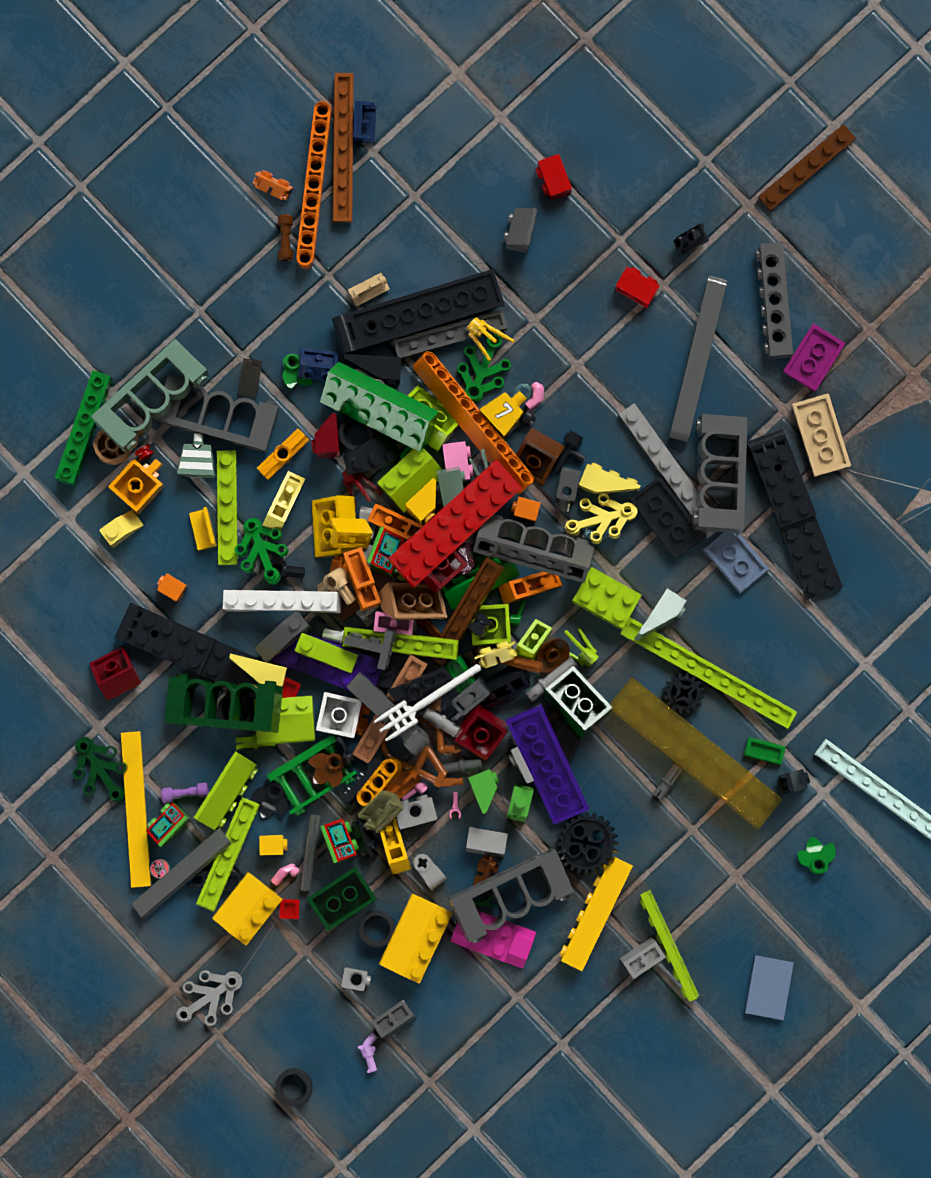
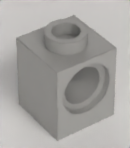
[341,967,371,991]

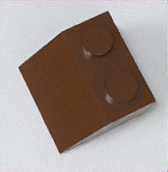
[516,428,565,485]

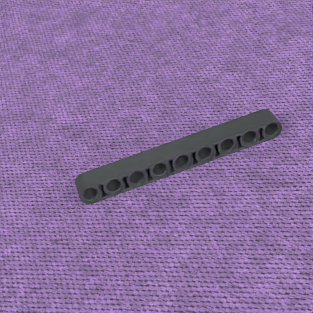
[669,276,727,442]

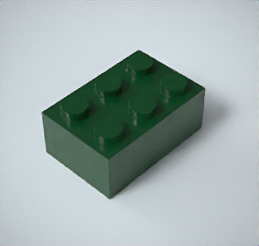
[542,666,613,738]
[307,866,377,931]

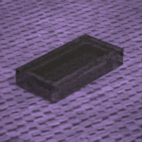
[237,358,263,399]

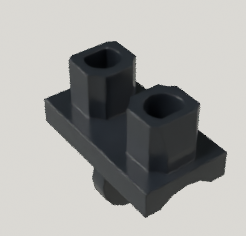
[673,223,709,255]

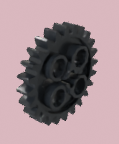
[556,812,619,876]

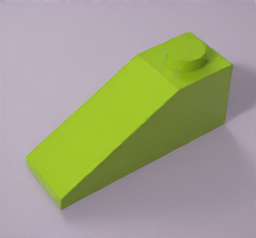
[295,633,359,674]

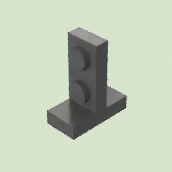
[343,629,397,670]

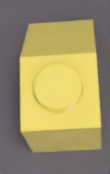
[99,510,144,548]

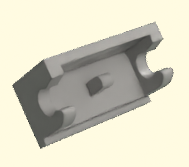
[465,827,508,858]
[620,937,666,979]

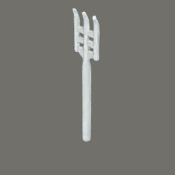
[374,664,481,741]

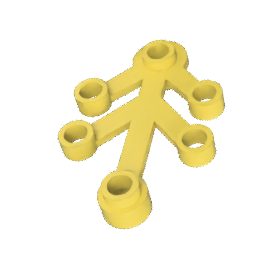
[565,493,637,544]

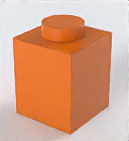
[511,497,541,523]
[157,574,188,603]

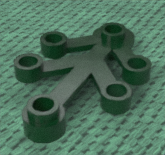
[73,737,128,802]

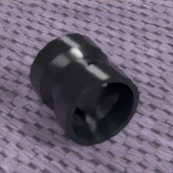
[466,612,493,639]

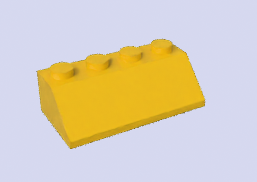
[379,893,453,984]

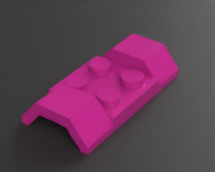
[450,910,536,969]

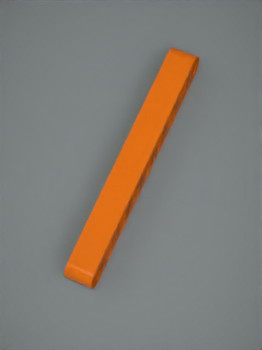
[296,101,332,269]
[413,351,534,494]

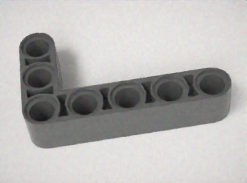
[347,672,430,756]

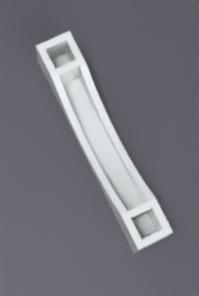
[223,590,341,613]

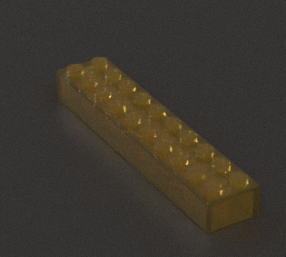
[610,677,783,830]

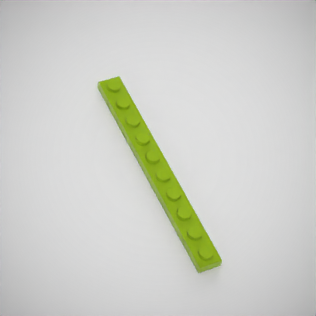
[620,617,797,729]

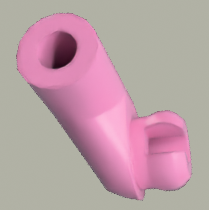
[524,382,544,411]
[271,864,299,886]

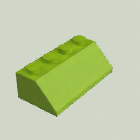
[194,751,258,831]

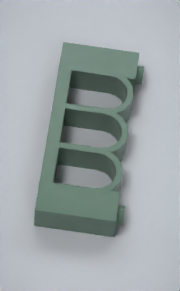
[91,339,209,453]

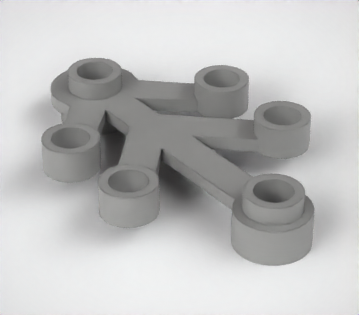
[176,970,242,1026]

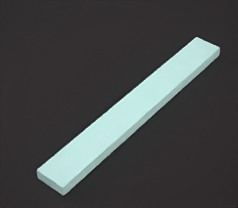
[814,739,931,840]

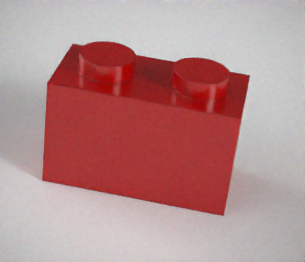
[535,154,572,201]
[614,267,660,308]

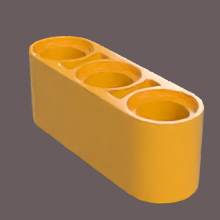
[357,759,402,806]

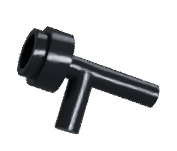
[552,430,586,473]

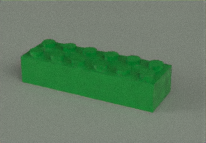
[320,362,439,452]

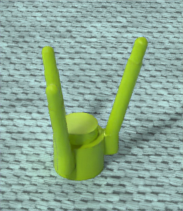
[564,628,599,667]

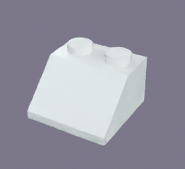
[316,692,362,738]

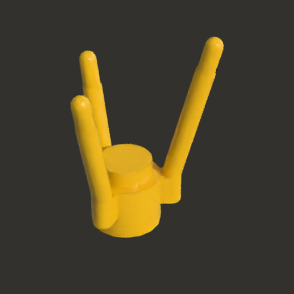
[467,317,514,361]

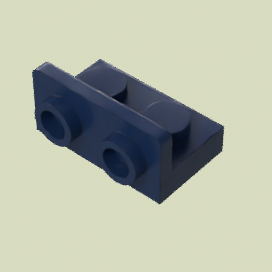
[297,348,338,381]

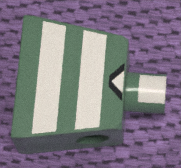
[177,434,215,478]

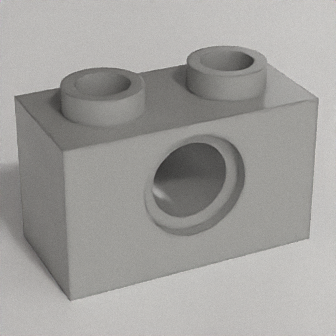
[397,794,438,830]

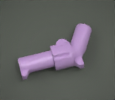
[357,1033,378,1073]

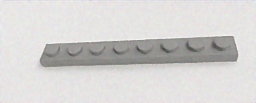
[619,403,716,538]

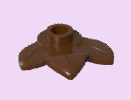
[308,753,345,788]

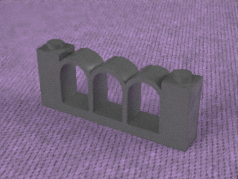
[155,375,279,453]
[692,414,747,533]
[473,514,595,583]
[448,848,574,943]

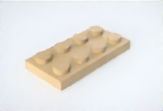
[791,393,851,477]

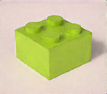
[471,604,511,646]

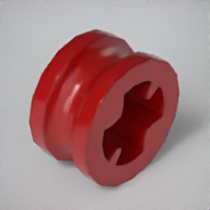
[134,445,154,462]

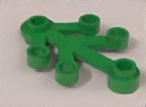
[457,332,511,403]
[235,518,289,585]

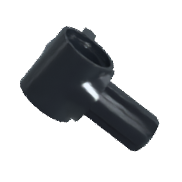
[269,542,305,580]

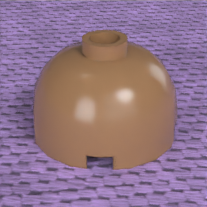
[93,430,132,465]

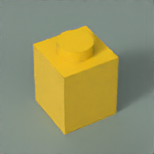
[259,835,288,855]

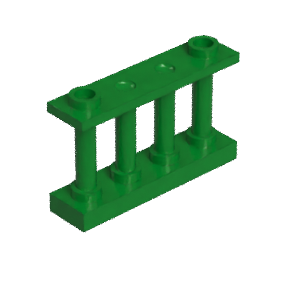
[267,734,357,816]

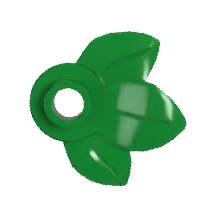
[282,354,312,389]
[797,837,835,875]

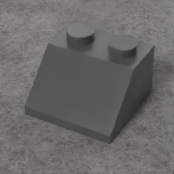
[503,208,537,254]

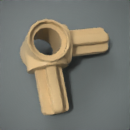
[317,567,355,605]

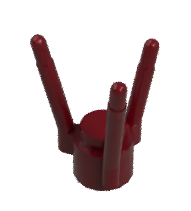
[342,470,383,507]

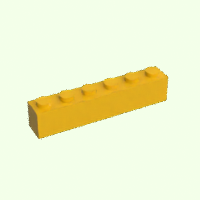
[559,857,633,971]

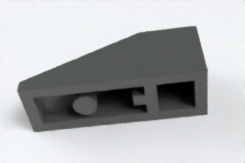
[255,611,312,663]

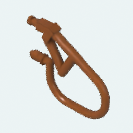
[380,716,464,788]

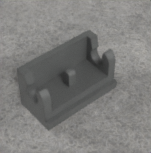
[371,1000,417,1040]

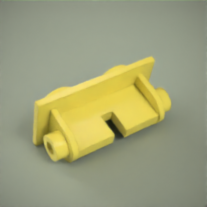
[475,641,517,669]

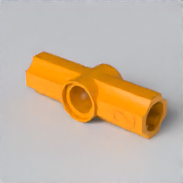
[257,428,309,480]

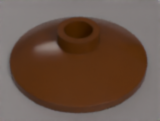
[536,638,570,673]

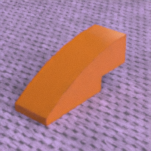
[343,547,381,612]

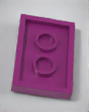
[783,323,845,392]

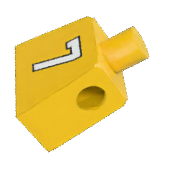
[480,391,527,437]

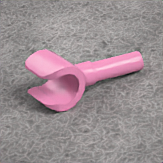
[402,782,428,800]
[449,792,461,819]

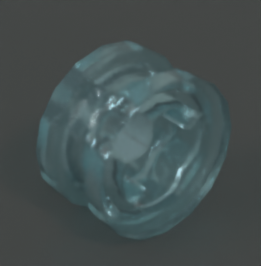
[514,384,532,402]

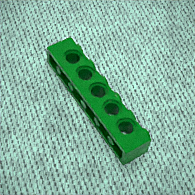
[55,370,113,487]

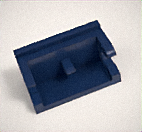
[353,101,376,143]

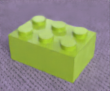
[572,567,642,630]

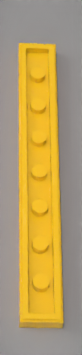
[121,731,151,887]

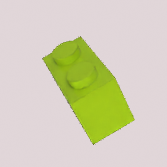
[516,619,552,661]

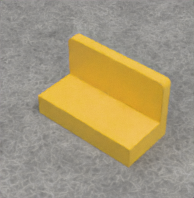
[189,507,217,551]
[330,518,373,548]

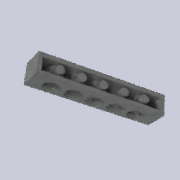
[756,242,793,359]

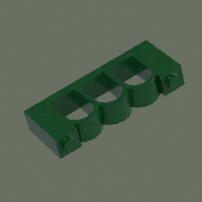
[164,674,283,733]

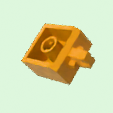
[108,459,165,514]

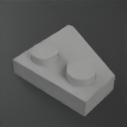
[508,747,534,784]

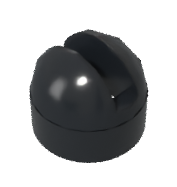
[520,409,536,426]

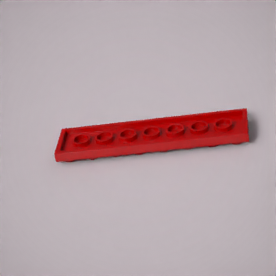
[387,459,522,588]

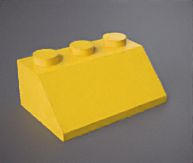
[405,478,436,525]
[312,495,357,557]
[212,872,282,945]

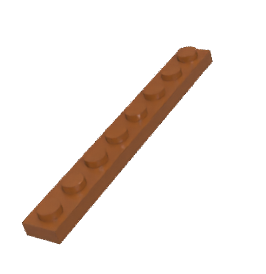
[333,73,354,223]

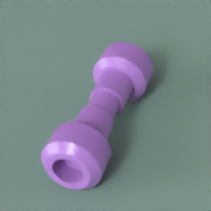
[161,782,209,803]

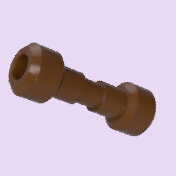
[278,214,293,261]

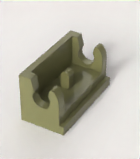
[358,790,404,833]

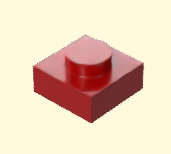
[282,677,302,698]
[279,899,300,919]

